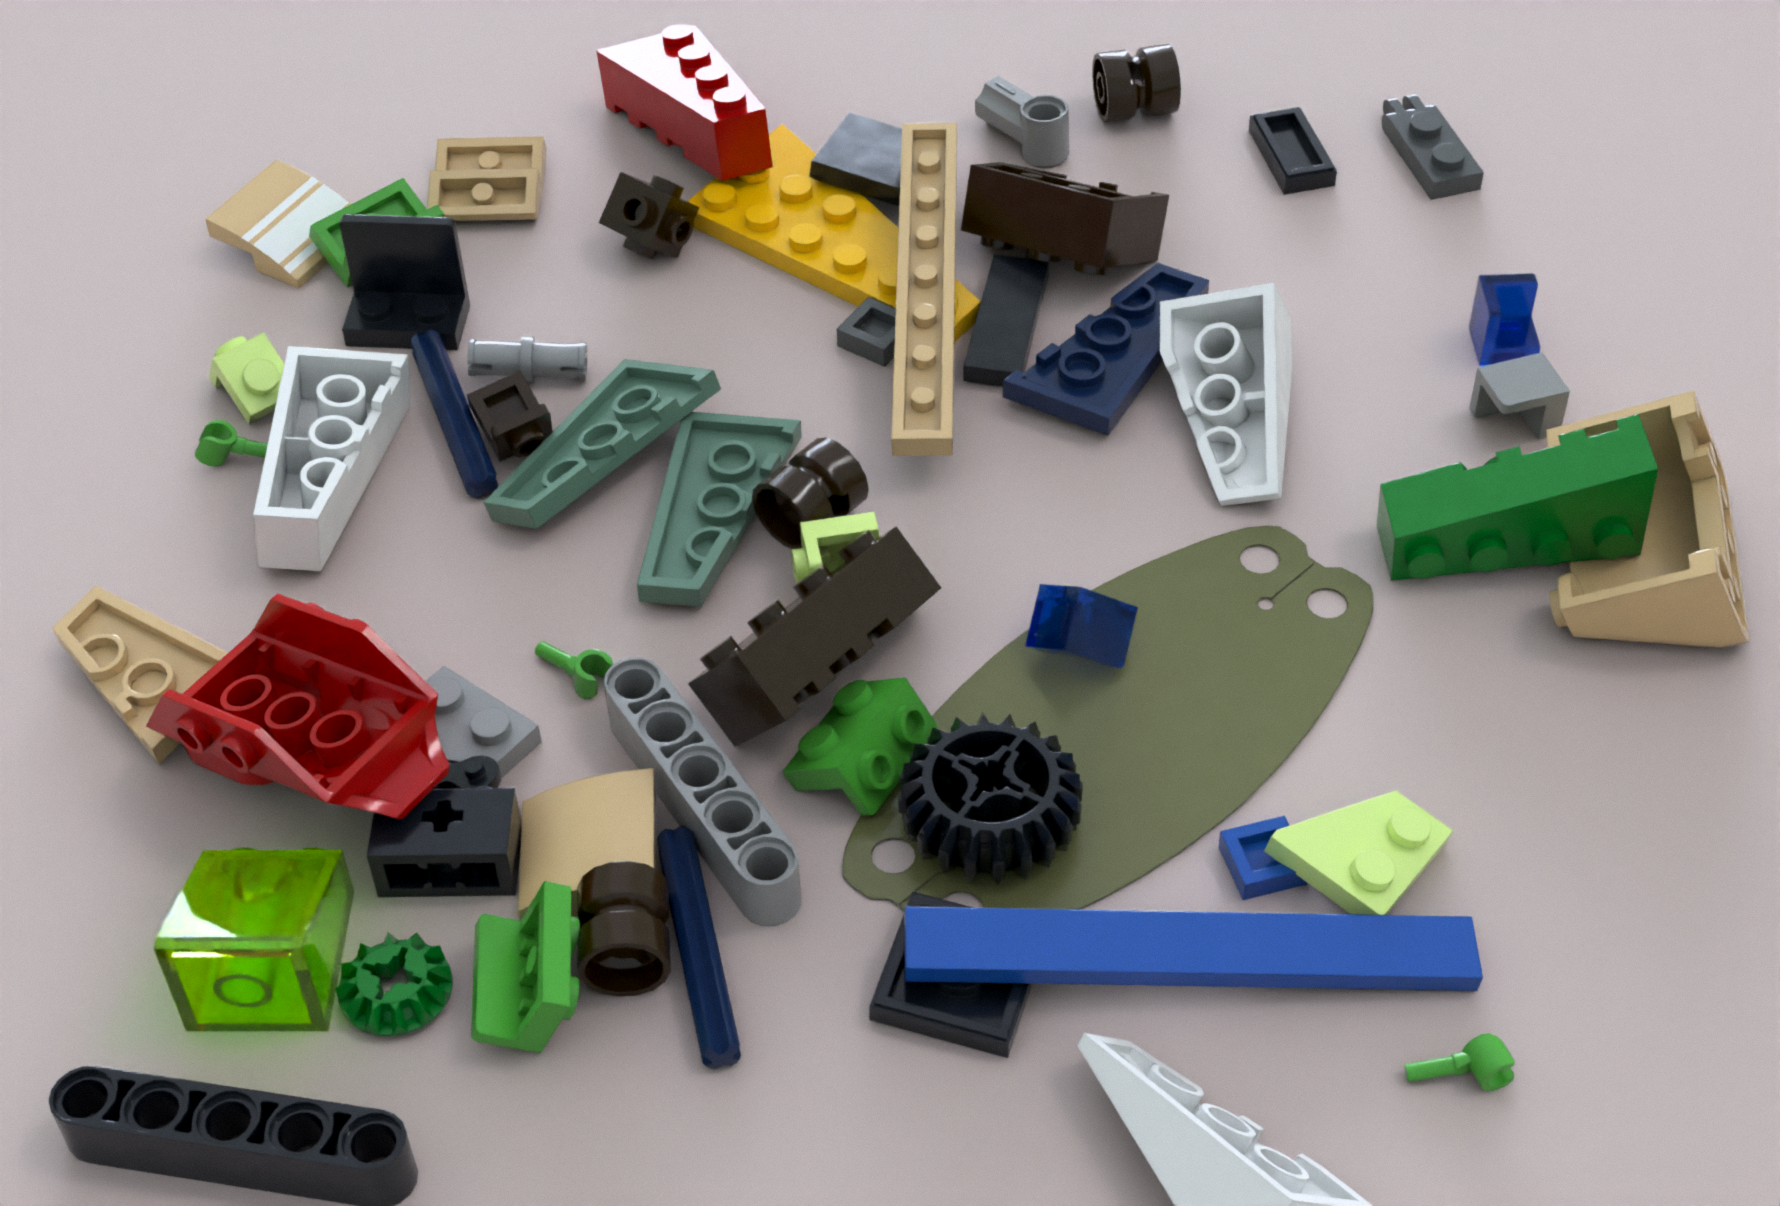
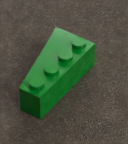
[1376,414,1658,581]

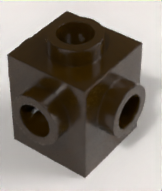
[599,172,700,260]

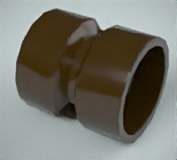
[1092,44,1181,122]
[752,437,869,549]
[577,861,671,997]

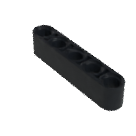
[49,1066,418,1206]

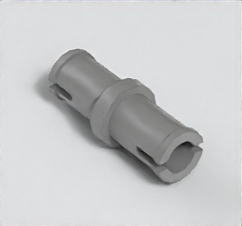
[467,336,587,383]

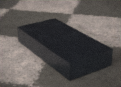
[1249,107,1337,195]

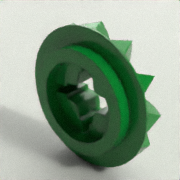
[335,932,453,1036]

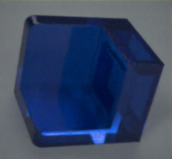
[1469,273,1541,366]
[1025,584,1138,668]

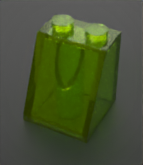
[154,847,354,1032]

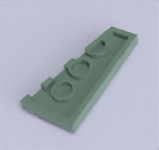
[483,359,721,529]
[637,412,802,607]

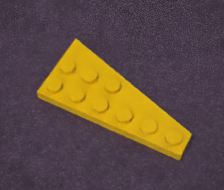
[688,124,981,343]

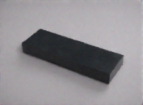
[963,254,1049,386]

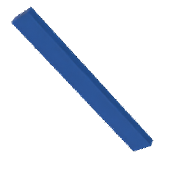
[904,906,1483,991]

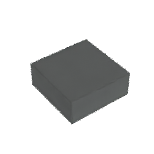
[836,297,896,367]

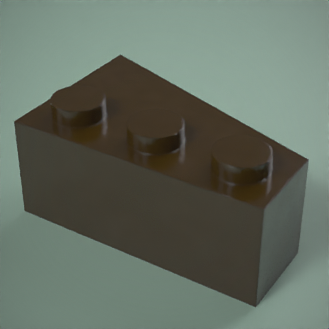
[960,162,1169,275]

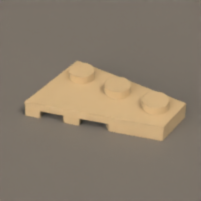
[52,585,228,765]

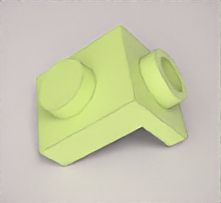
[209,332,284,424]
[791,512,879,584]

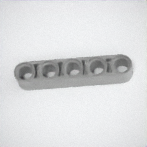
[604,657,801,926]

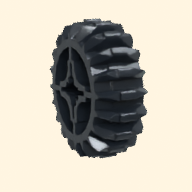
[898,712,1083,885]

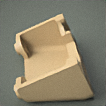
[1546,390,1749,648]

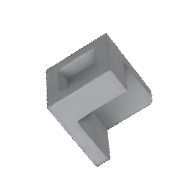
[1469,352,1570,440]

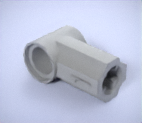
[975,76,1069,167]

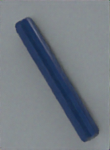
[410,329,499,499]
[657,826,741,1069]

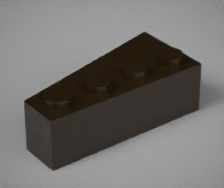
[688,526,941,747]

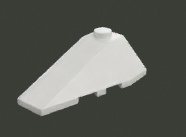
[1160,283,1292,506]
[1077,1033,1372,1206]

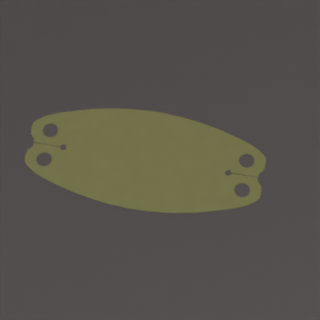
[842,526,1373,912]

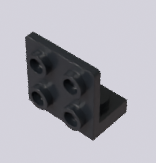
[339,214,470,350]

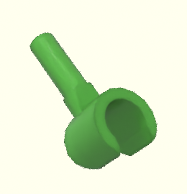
[195,420,268,467]
[535,641,613,699]
[1404,1033,1515,1091]

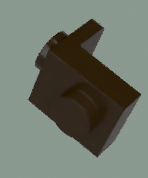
[467,371,553,462]

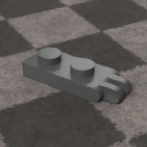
[1382,94,1484,200]

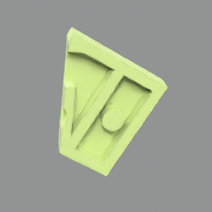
[1264,791,1453,915]

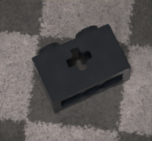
[367,786,522,897]

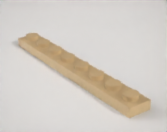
[891,123,957,456]

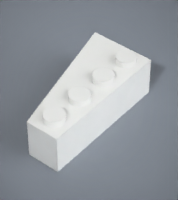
[253,346,410,571]

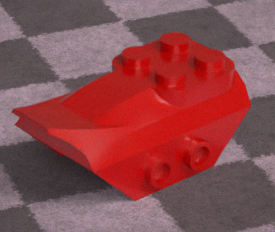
[146,593,450,819]

